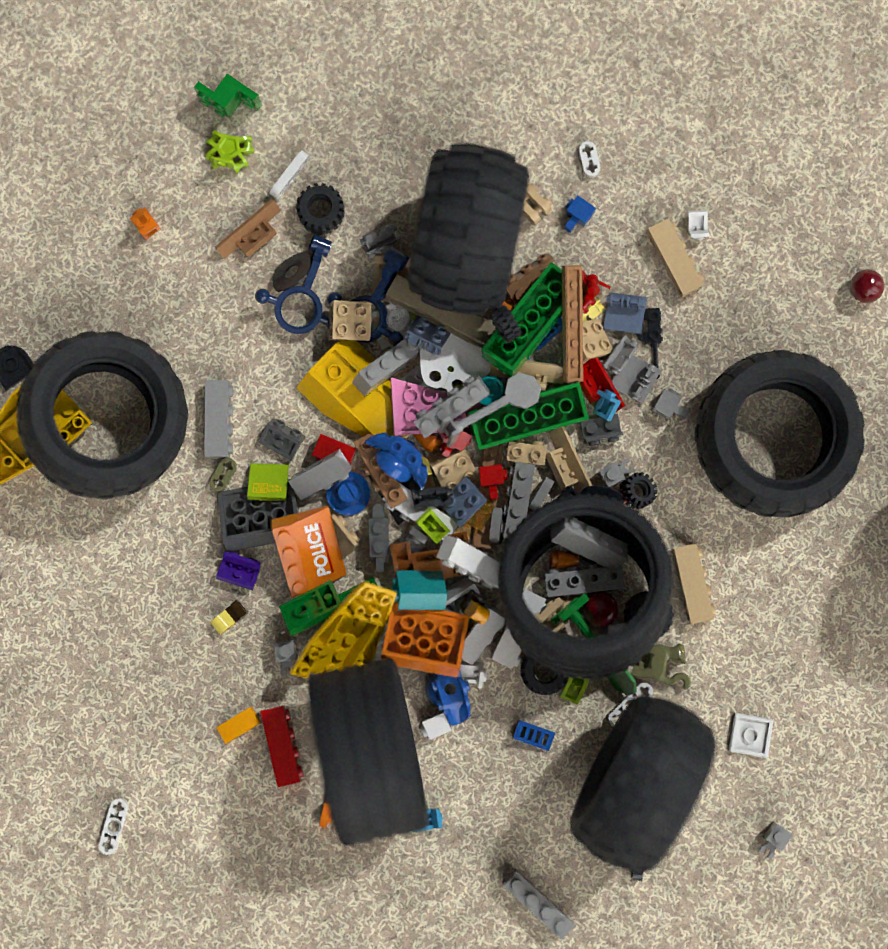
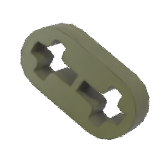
[209,458,237,492]

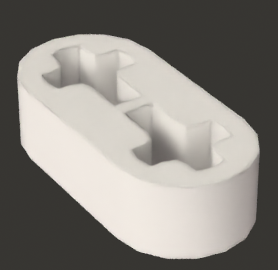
[579,141,600,178]

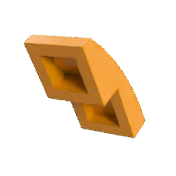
[216,706,262,744]

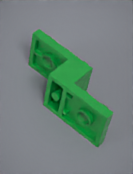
[279,577,378,636]

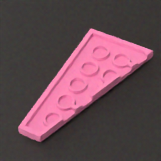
[390,377,485,435]

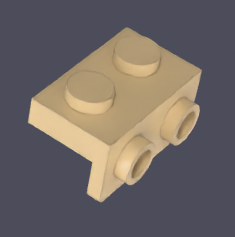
[507,439,547,465]

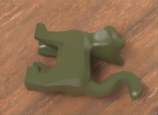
[631,644,691,690]

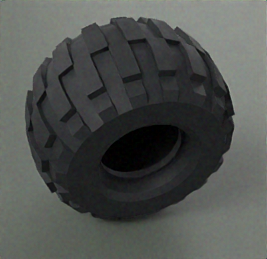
[408,143,529,315]

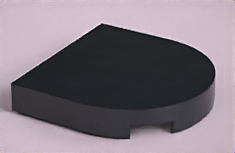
[0,345,34,391]

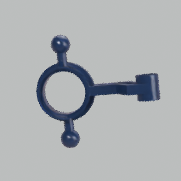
[255,235,332,334]
[327,247,409,346]

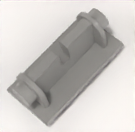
[603,335,638,375]

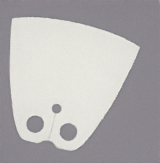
[420,334,491,392]

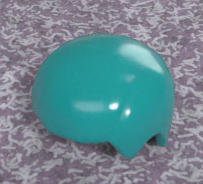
[479,375,505,406]

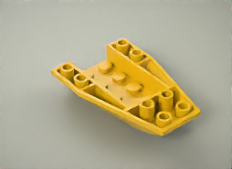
[296,340,409,439]
[0,384,93,485]
[290,581,397,679]

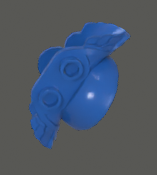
[364,433,428,490]
[425,670,471,725]

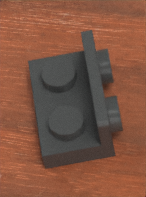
[580,414,623,446]
[258,419,306,461]

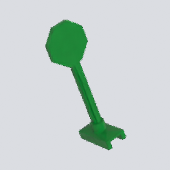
[550,593,637,696]

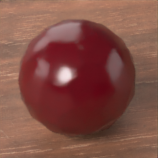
[850,269,885,303]
[583,592,618,626]

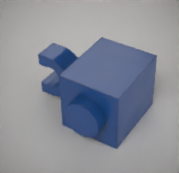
[564,195,596,233]

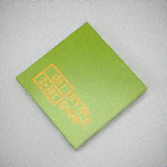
[247,463,289,501]

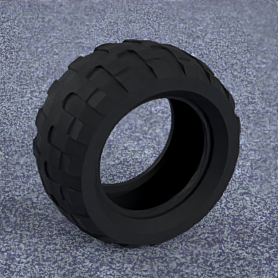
[16,331,188,500]
[694,350,865,517]
[569,695,717,873]

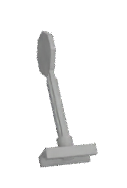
[438,373,541,447]

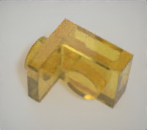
[466,500,495,531]

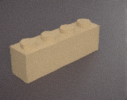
[646,218,704,299]
[672,543,716,624]

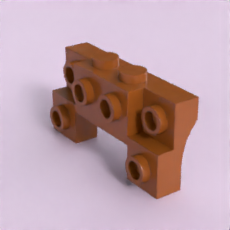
[390,532,469,579]

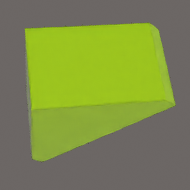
[415,508,450,544]
[560,677,590,704]

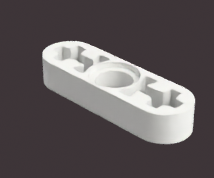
[270,150,310,200]
[608,683,653,727]
[99,798,129,855]

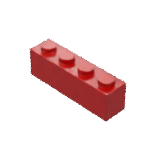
[260,705,304,788]

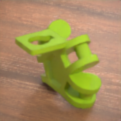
[205,130,255,174]

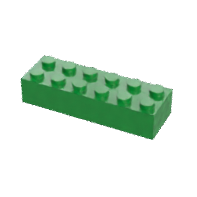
[481,262,562,378]
[465,382,589,450]

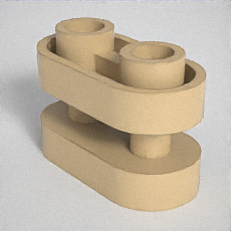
[523,183,552,225]

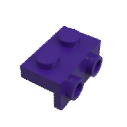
[216,551,261,591]

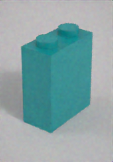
[392,571,447,610]

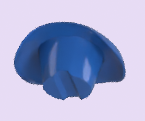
[326,472,370,515]

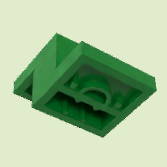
[194,73,262,119]

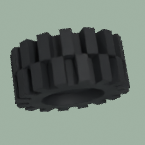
[489,305,521,343]
[620,472,658,510]

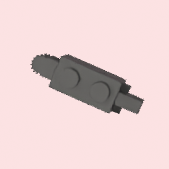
[369,504,390,572]

